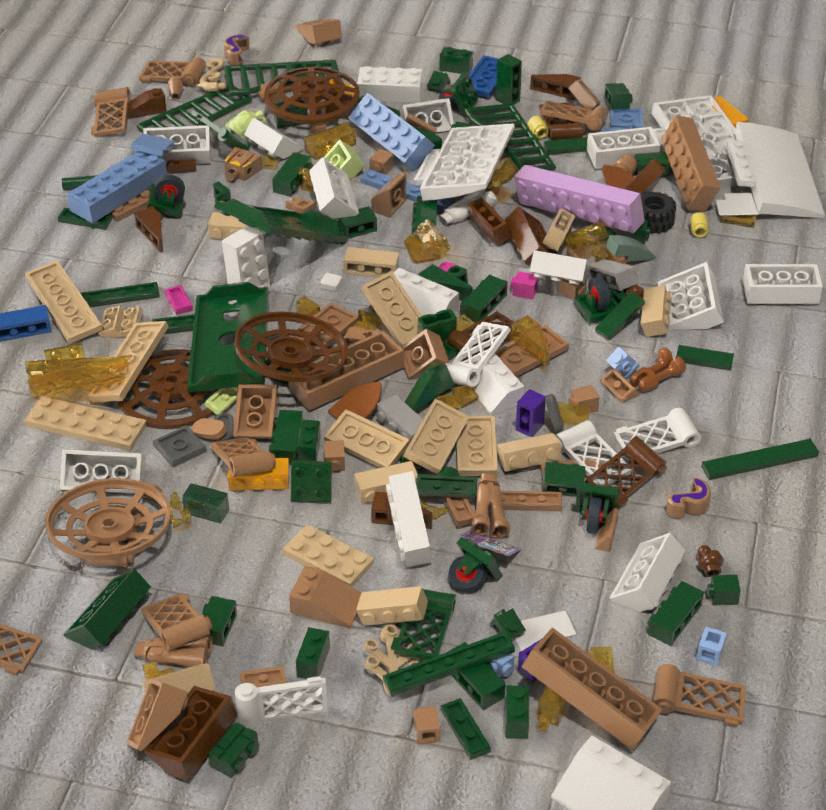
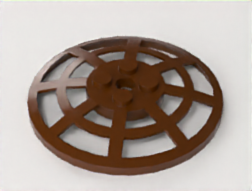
[264,67,360,124]
[234,311,348,382]
[117,349,219,429]

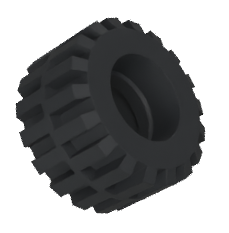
[640,191,676,234]

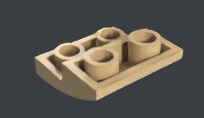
[98,306,143,338]

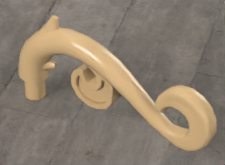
[196,58,226,92]

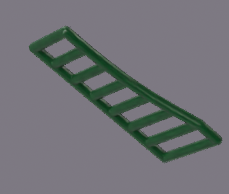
[224,60,341,96]
[137,85,252,132]
[464,103,556,171]

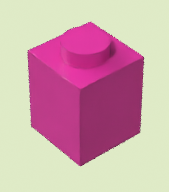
[510,271,538,300]

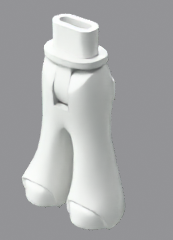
[439,189,497,225]

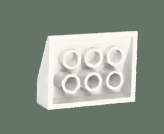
[658,262,724,330]
[551,736,671,810]

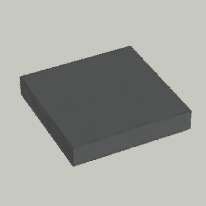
[153,425,207,468]

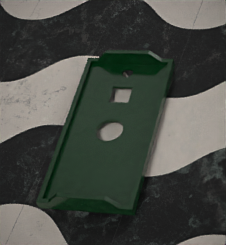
[214,198,349,244]
[187,282,269,392]

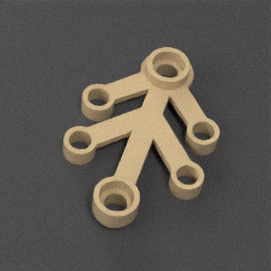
[363,624,419,696]

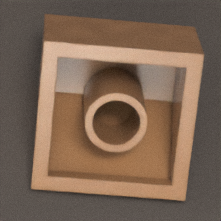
[371,172,407,218]
[401,329,449,379]

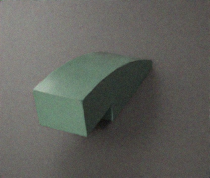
[606,235,656,262]

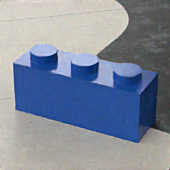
[0,305,52,342]

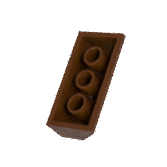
[504,206,557,266]
[144,686,237,781]

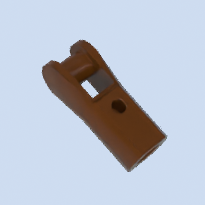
[166,159,196,174]

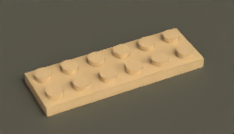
[25,260,103,344]
[88,321,169,402]
[24,396,146,451]

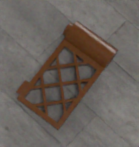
[539,102,585,140]
[447,311,524,363]
[585,436,667,508]

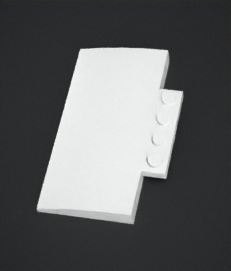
[652,95,738,190]
[726,122,825,218]
[414,124,515,201]

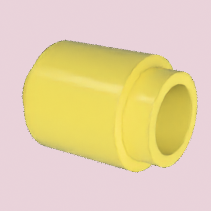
[528,116,548,139]
[690,213,709,238]

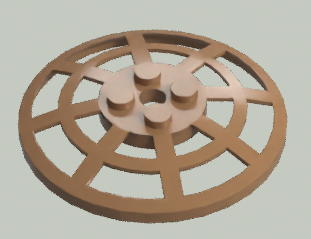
[45,478,171,560]

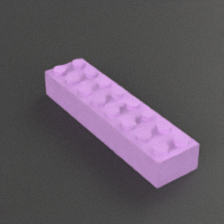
[514,165,645,233]

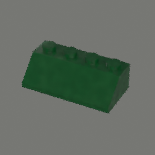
[63,569,151,649]

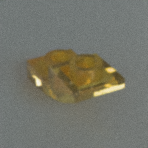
[435,386,479,410]

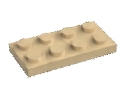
[361,271,422,347]
[403,399,469,474]
[323,409,410,468]
[456,416,498,476]
[282,524,374,587]

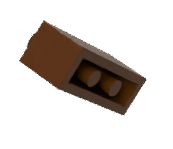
[467,197,511,246]

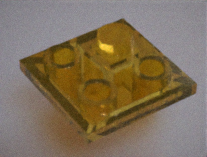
[404,218,451,264]

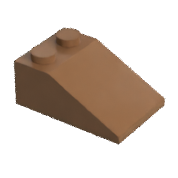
[295,19,342,46]
[233,384,280,438]
[289,566,361,629]
[126,678,188,751]

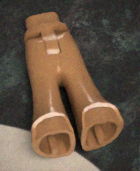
[471,473,511,539]
[134,635,213,667]

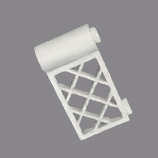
[445,322,511,387]
[614,408,701,462]
[555,420,631,486]
[235,676,328,729]

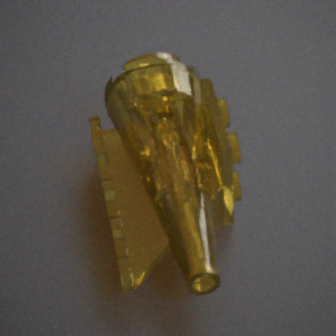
[25,343,129,399]

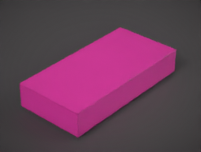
[164,285,193,315]

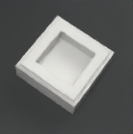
[320,273,343,292]

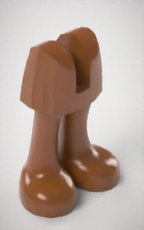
[630,347,686,392]

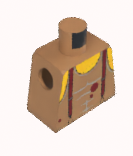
[224,147,262,181]

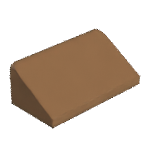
[569,79,600,110]
[600,368,640,403]
[595,508,619,552]

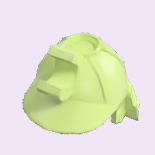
[226,110,266,138]

